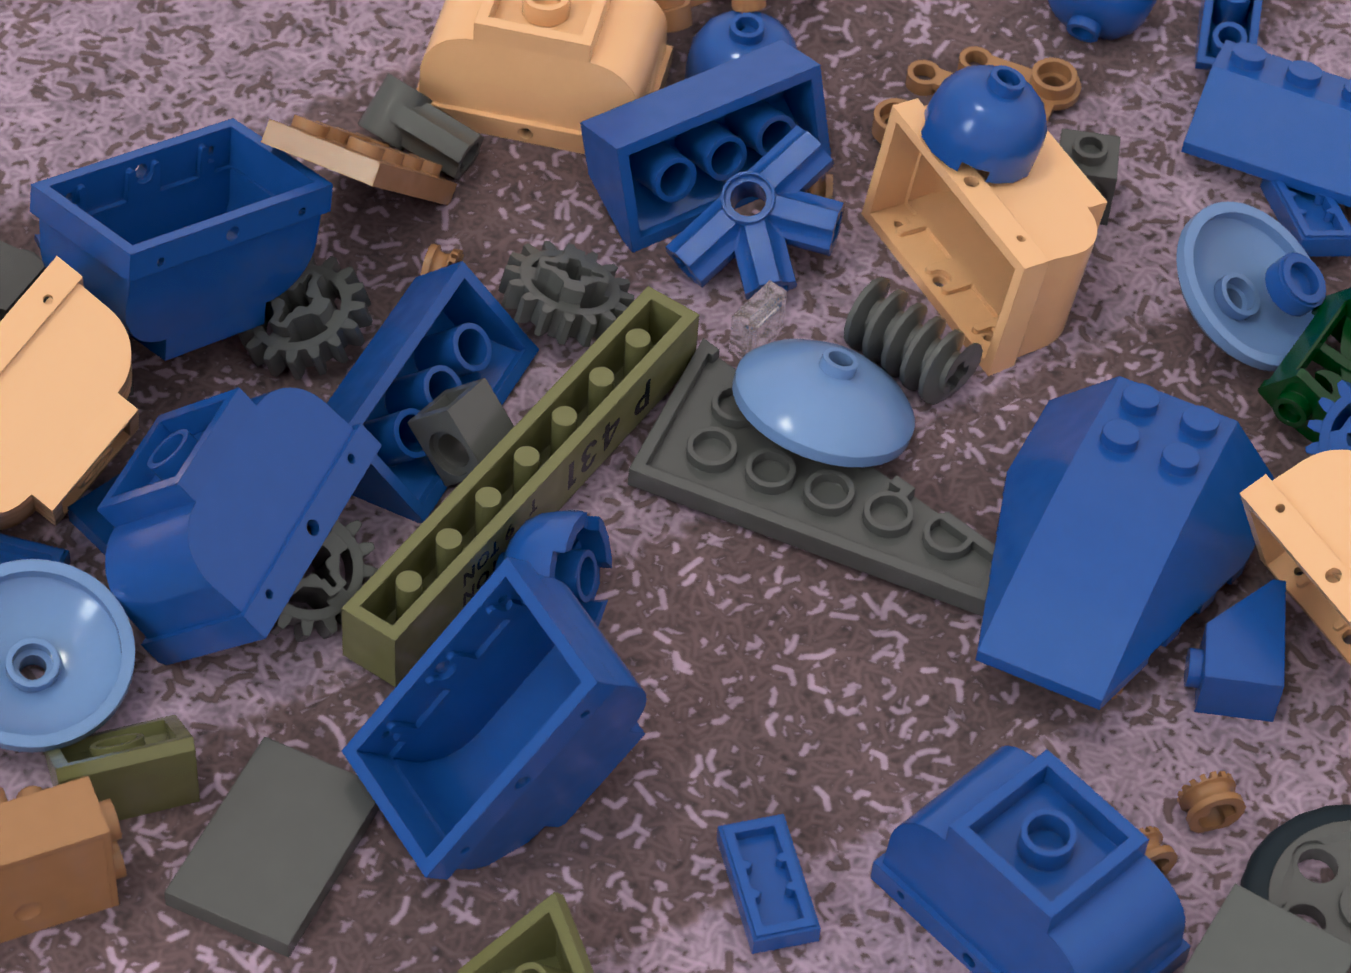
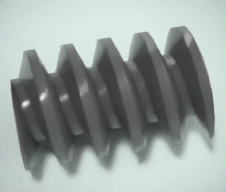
[844,276,983,405]

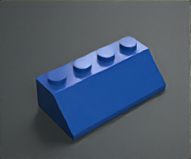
[580,40,831,253]
[1181,40,1351,208]
[326,261,539,524]

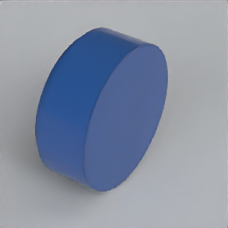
[1265,253,1326,316]

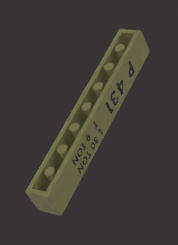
[341,286,700,687]

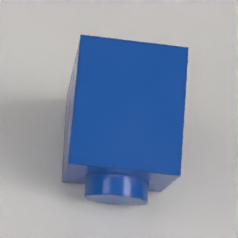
[1184,579,1286,722]

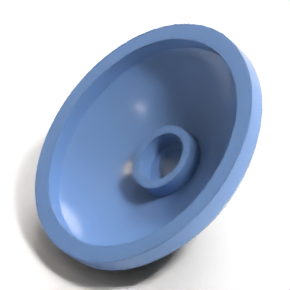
[1176,202,1314,371]
[732,339,915,467]
[0,559,135,752]

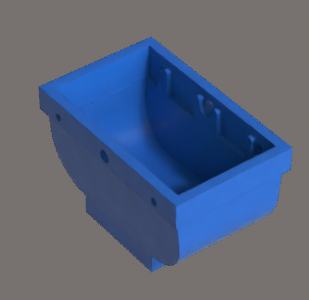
[30,118,333,361]
[97,387,382,666]
[342,557,647,880]
[870,745,1191,973]

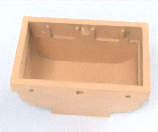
[416,0,673,154]
[861,98,1107,376]
[0,256,139,530]
[1240,449,1351,666]

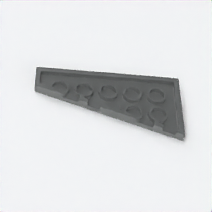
[628,338,995,616]

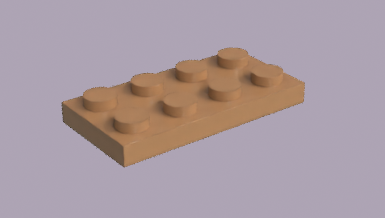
[261,114,457,206]

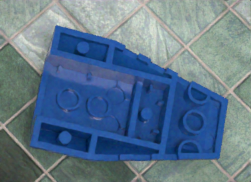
[975,376,1275,710]

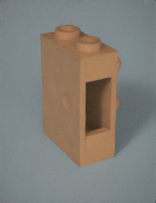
[0,776,127,943]

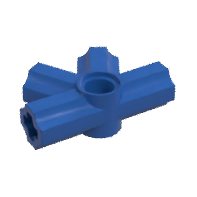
[666,125,845,300]

